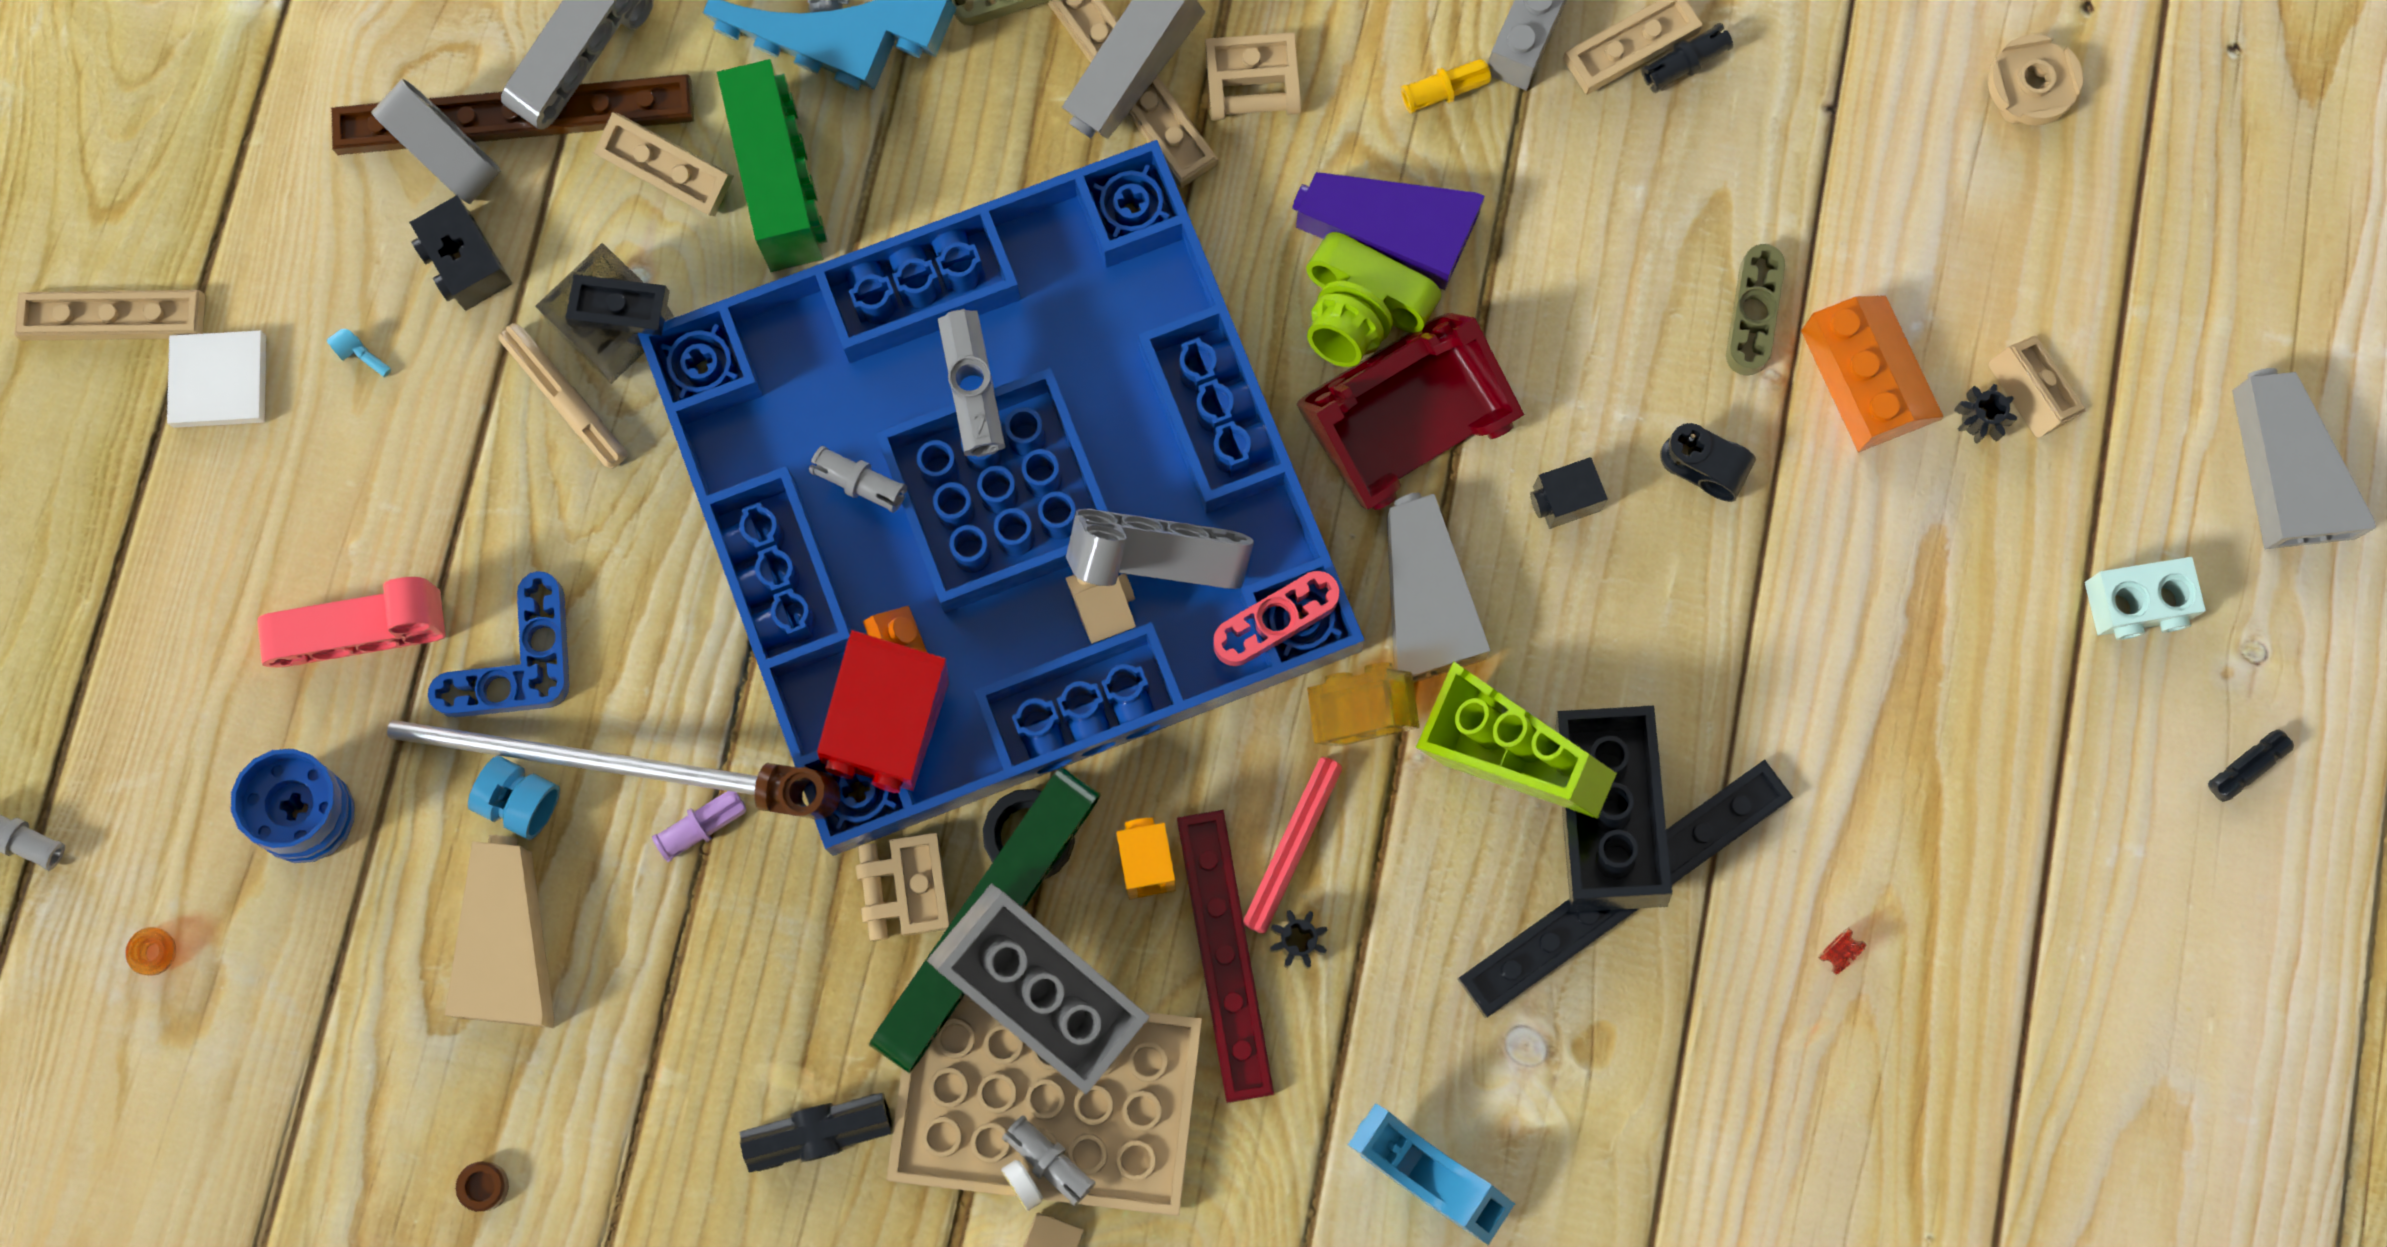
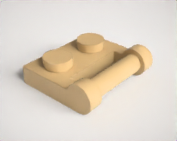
[1205,32,1301,120]

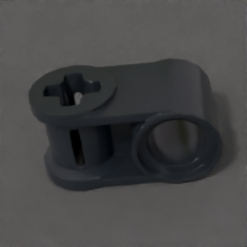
[1660,423,1756,502]

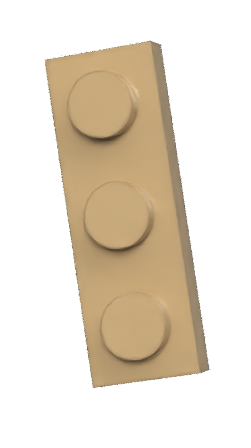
[1563,0,1703,95]
[594,112,734,216]

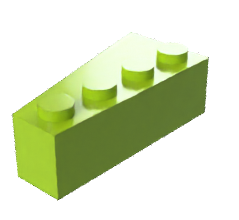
[1416,661,1617,818]

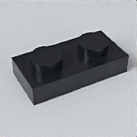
[565,274,670,336]

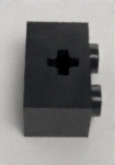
[409,195,513,311]

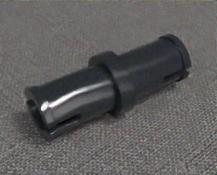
[1641,23,1733,93]

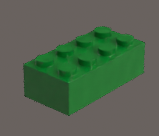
[717,59,828,272]

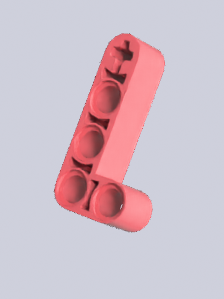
[257,577,446,668]

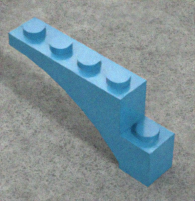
[703,0,956,91]

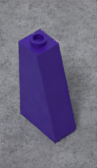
[1292,172,1485,290]

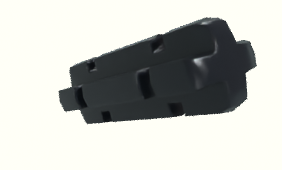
[2208,729,2294,802]

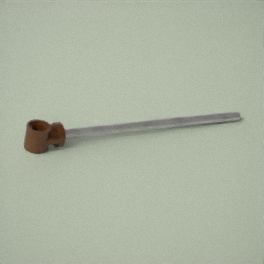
[387,720,841,819]

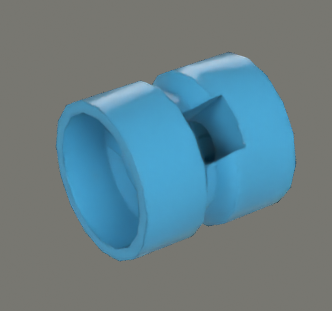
[468,755,560,840]

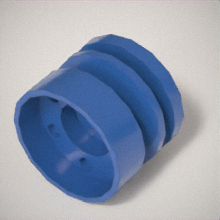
[231,749,355,863]

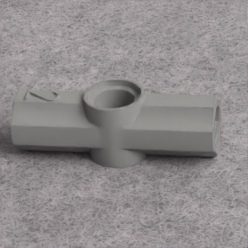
[938,309,1005,457]

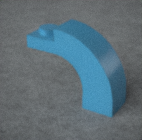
[1348,1103,1515,1245]

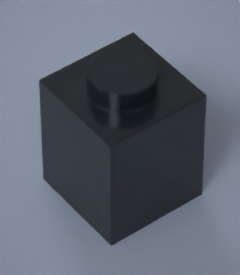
[1530,457,1608,529]

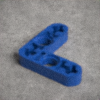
[428,571,570,718]

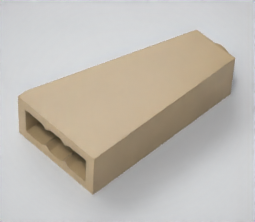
[445,835,555,1028]

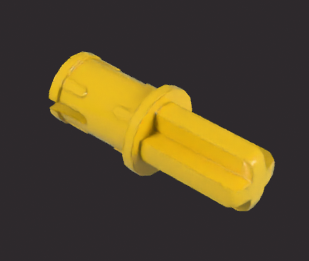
[1401,59,1491,114]

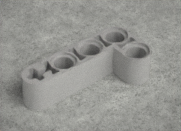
[501,0,654,130]
[1066,509,1254,589]

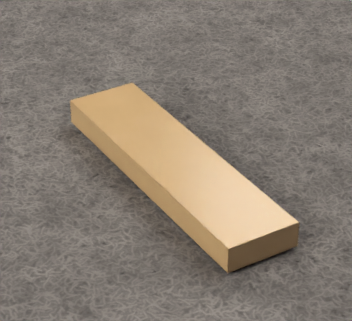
[14,290,206,341]

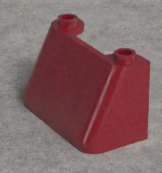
[1296,313,1525,510]

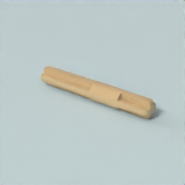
[499,323,627,469]

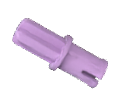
[652,791,746,862]

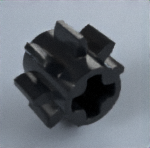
[1954,384,2017,444]
[1270,910,1328,969]

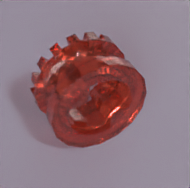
[1818,927,1867,975]

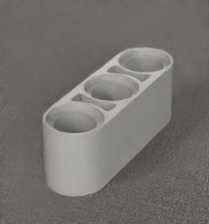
[371,79,501,204]

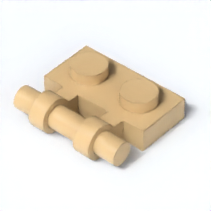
[856,833,950,941]

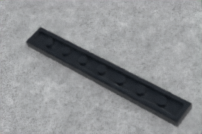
[1457,759,1794,1018]

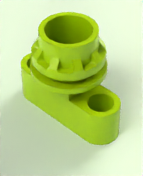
[1306,232,1442,367]

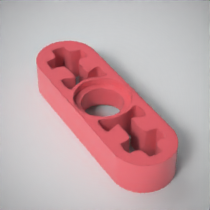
[1214,571,1339,666]

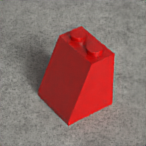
[817,630,949,793]

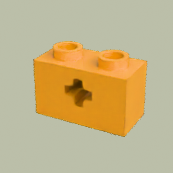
[1116,817,1176,900]

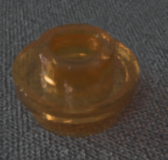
[125,927,176,976]

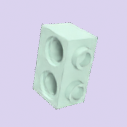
[2085,557,2206,640]

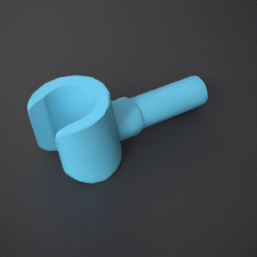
[327,329,391,377]

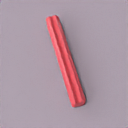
[1243,757,1342,934]

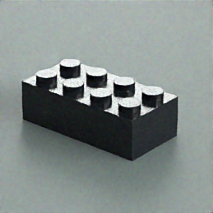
[1555,705,1672,912]

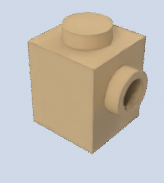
[1066,573,1136,644]

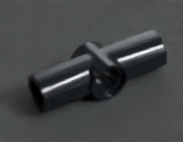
[740,1093,893,1173]

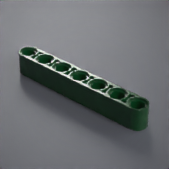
[869,767,1101,1073]

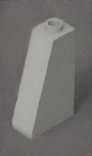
[1062,0,1205,139]
[2232,368,2376,550]
[1387,492,1491,689]

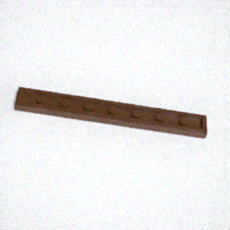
[331,74,694,155]

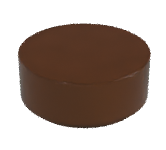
[456,1162,509,1212]

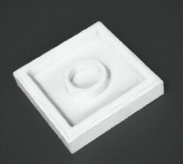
[167,330,266,428]

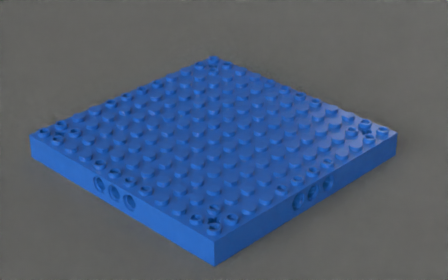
[638,140,1365,856]

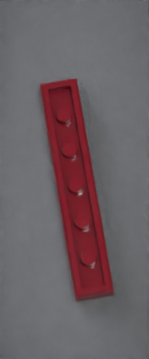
[1177,810,1275,1103]

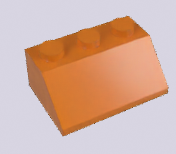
[1801,295,1944,453]

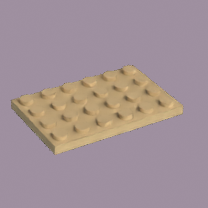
[886,995,1202,1216]

